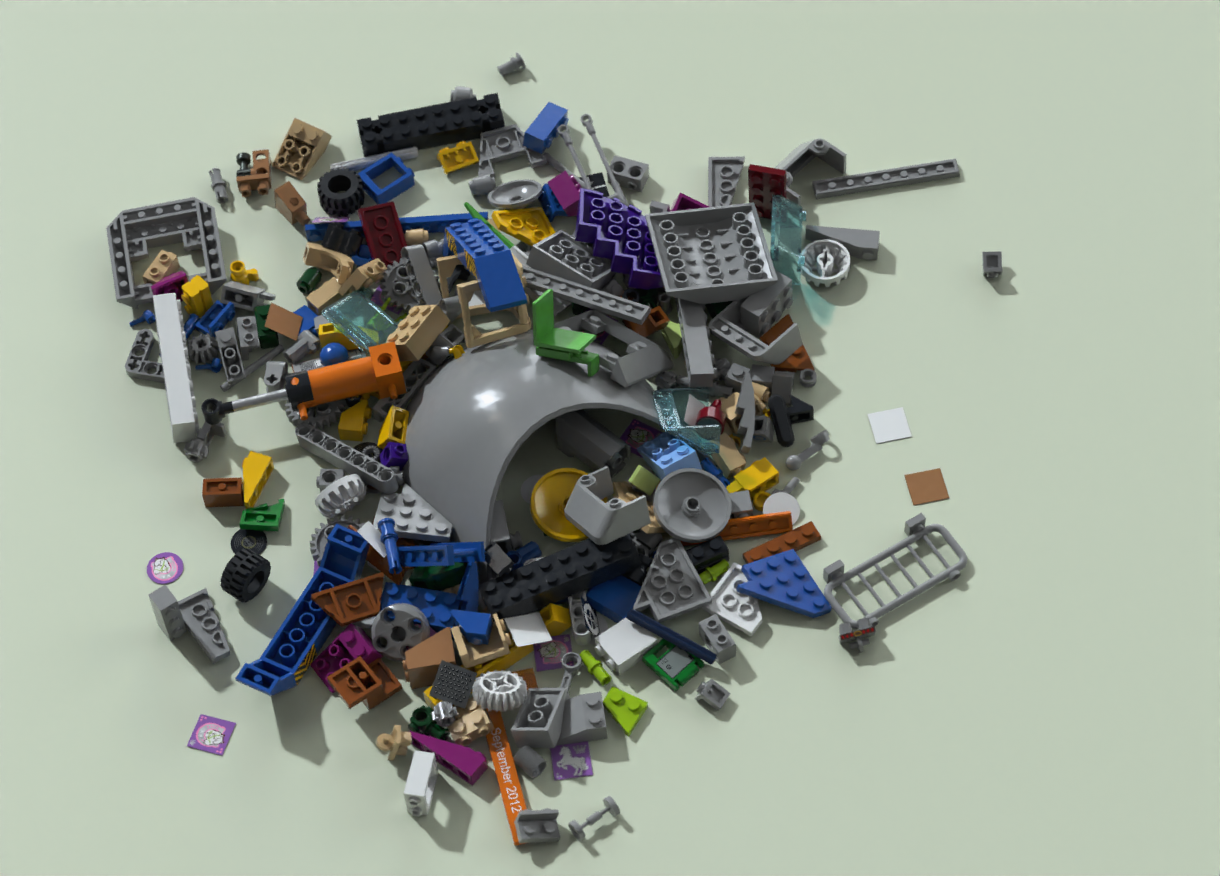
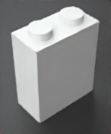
[594,618,657,676]

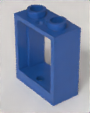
[358,152,415,205]

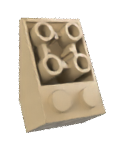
[272,118,332,180]

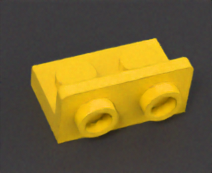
[436,141,479,175]

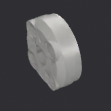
[371,603,430,662]

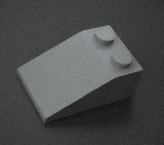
[511,688,567,748]
[556,692,608,746]

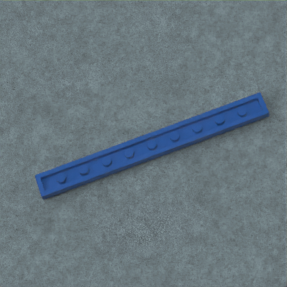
[305,212,489,242]

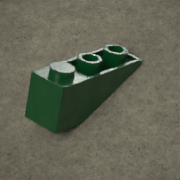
[409,562,468,591]

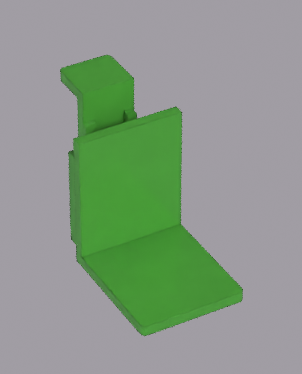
[532,289,600,377]

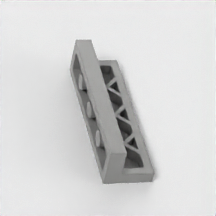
[372,358,436,422]

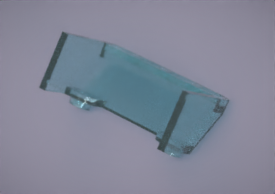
[770,195,806,285]

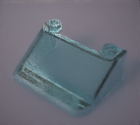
[321,287,403,354]
[653,387,720,455]

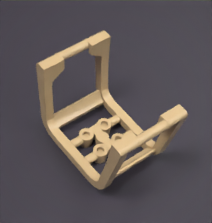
[436,252,531,348]

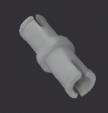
[209,168,228,204]

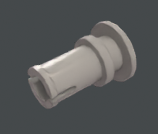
[497,53,526,77]

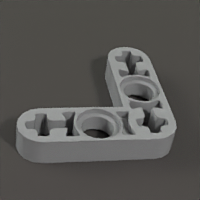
[125,329,165,383]

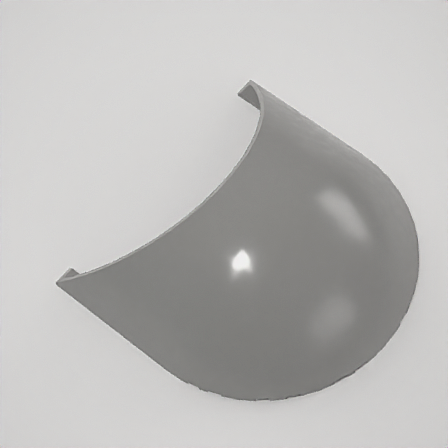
[401,330,718,583]

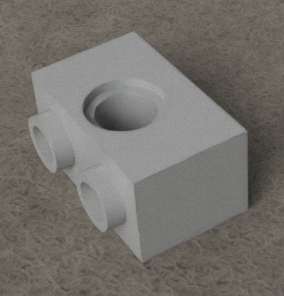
[698,614,736,664]

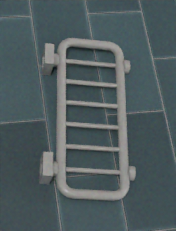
[823,513,967,629]

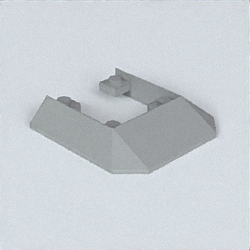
[106,197,227,309]
[554,309,674,387]

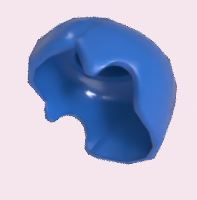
[320,342,349,366]

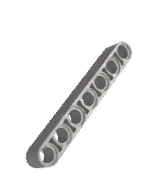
[295,423,398,494]

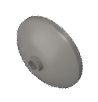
[488,179,542,210]

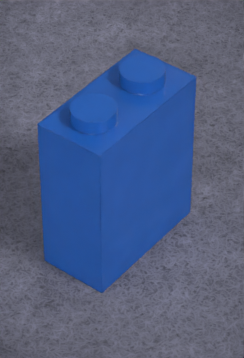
[586,575,642,623]

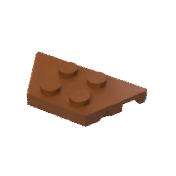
[760,314,814,373]
[311,572,384,627]

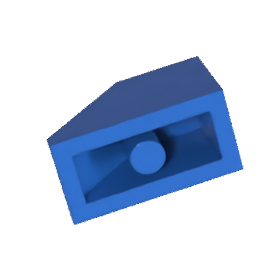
[451,609,493,645]

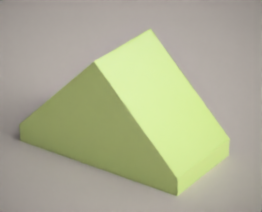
[660,321,683,359]
[628,465,661,496]

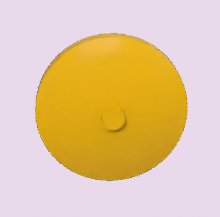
[530,468,608,542]

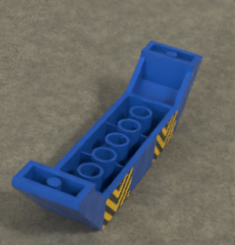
[442,218,528,312]
[235,524,370,696]

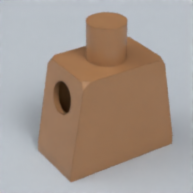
[274,181,310,226]

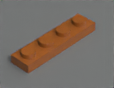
[743,521,821,564]

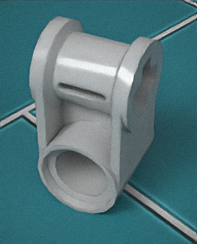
[264,361,288,393]

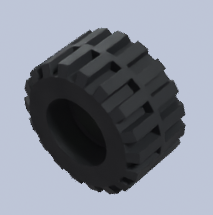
[317,168,365,217]
[220,548,271,602]

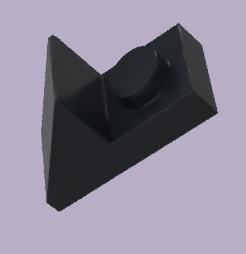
[787,395,814,424]

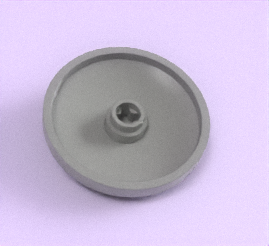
[653,468,732,543]

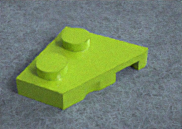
[603,686,648,736]

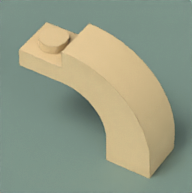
[303,242,354,284]

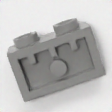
[237,316,259,361]
[514,808,560,843]

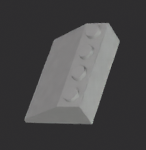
[526,230,616,290]

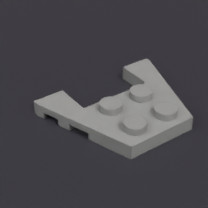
[478,124,547,178]

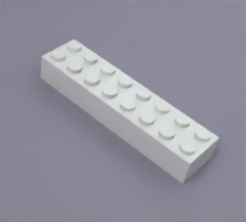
[153,293,199,443]

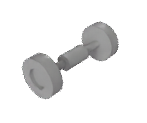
[568,796,620,841]

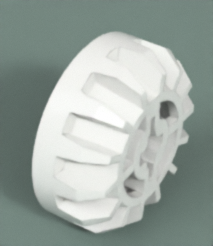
[800,239,850,287]
[315,474,366,519]

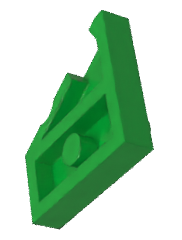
[239,499,285,532]

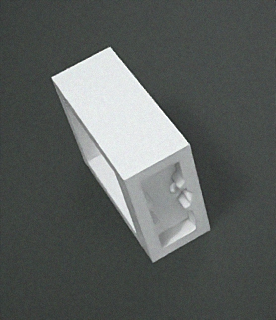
[404,750,439,816]

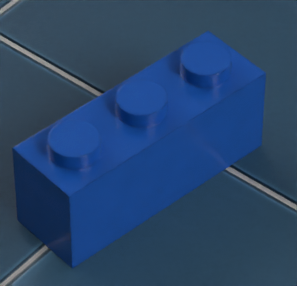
[523,102,569,154]

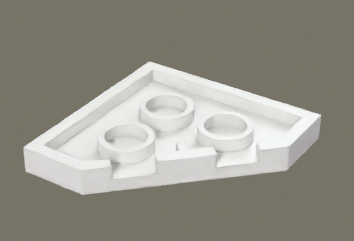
[702,562,762,637]

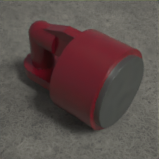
[695,399,726,439]

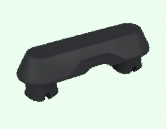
[440,264,470,299]
[768,394,795,447]

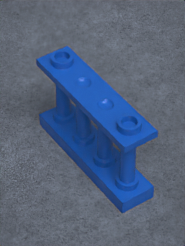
[397,541,485,567]

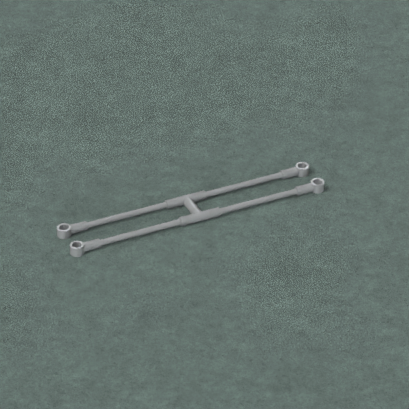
[558,114,635,289]

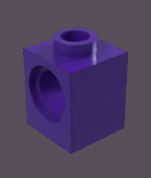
[380,442,409,471]

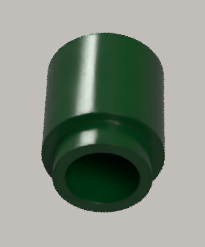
[297,267,322,294]

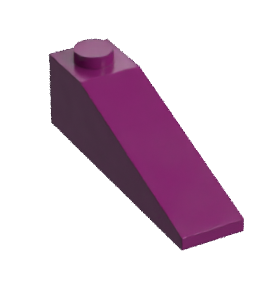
[410,731,488,786]

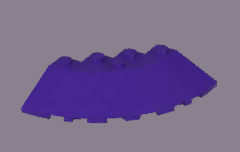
[575,188,664,290]

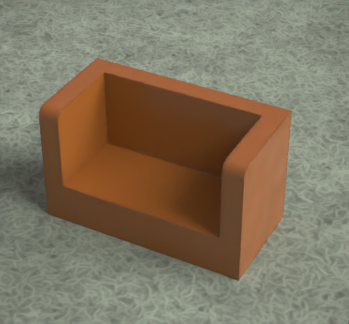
[202,477,244,508]

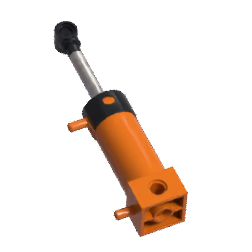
[201,341,406,425]

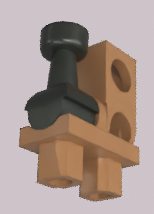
[236,149,271,197]

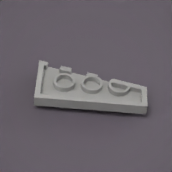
[708,157,745,207]
[178,588,230,663]

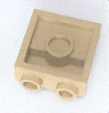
[338,258,387,296]
[448,697,495,746]

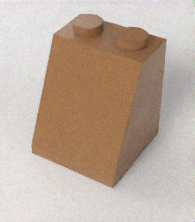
[402,627,456,689]

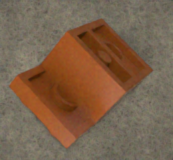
[327,656,403,710]

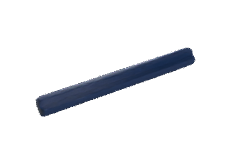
[626,609,717,664]

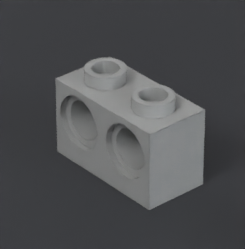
[607,155,649,192]

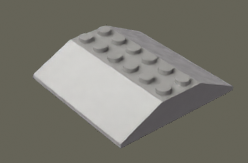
[645,203,778,304]

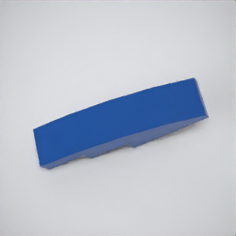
[456,562,479,612]

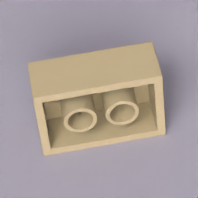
[386,304,450,362]

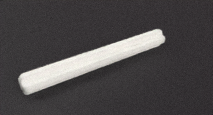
[330,147,418,171]

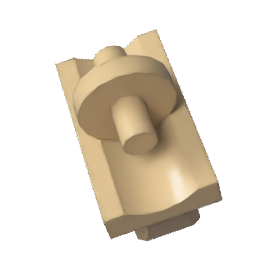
[376,725,411,761]

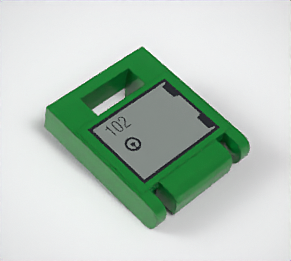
[642,639,705,692]

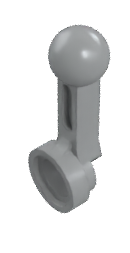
[786,430,830,470]
[560,652,582,701]

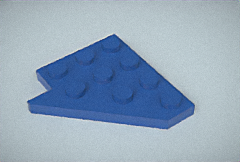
[736,549,832,618]

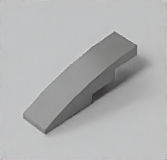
[734,372,755,454]

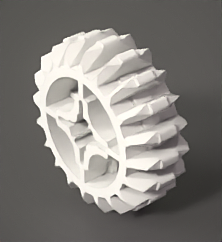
[472,669,527,712]

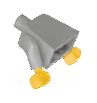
[425,324,466,366]

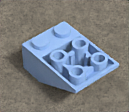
[637,431,702,481]

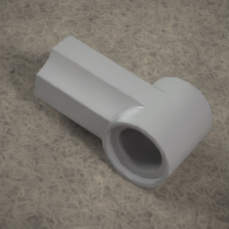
[283,330,321,365]

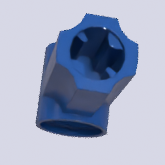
[506,541,542,571]

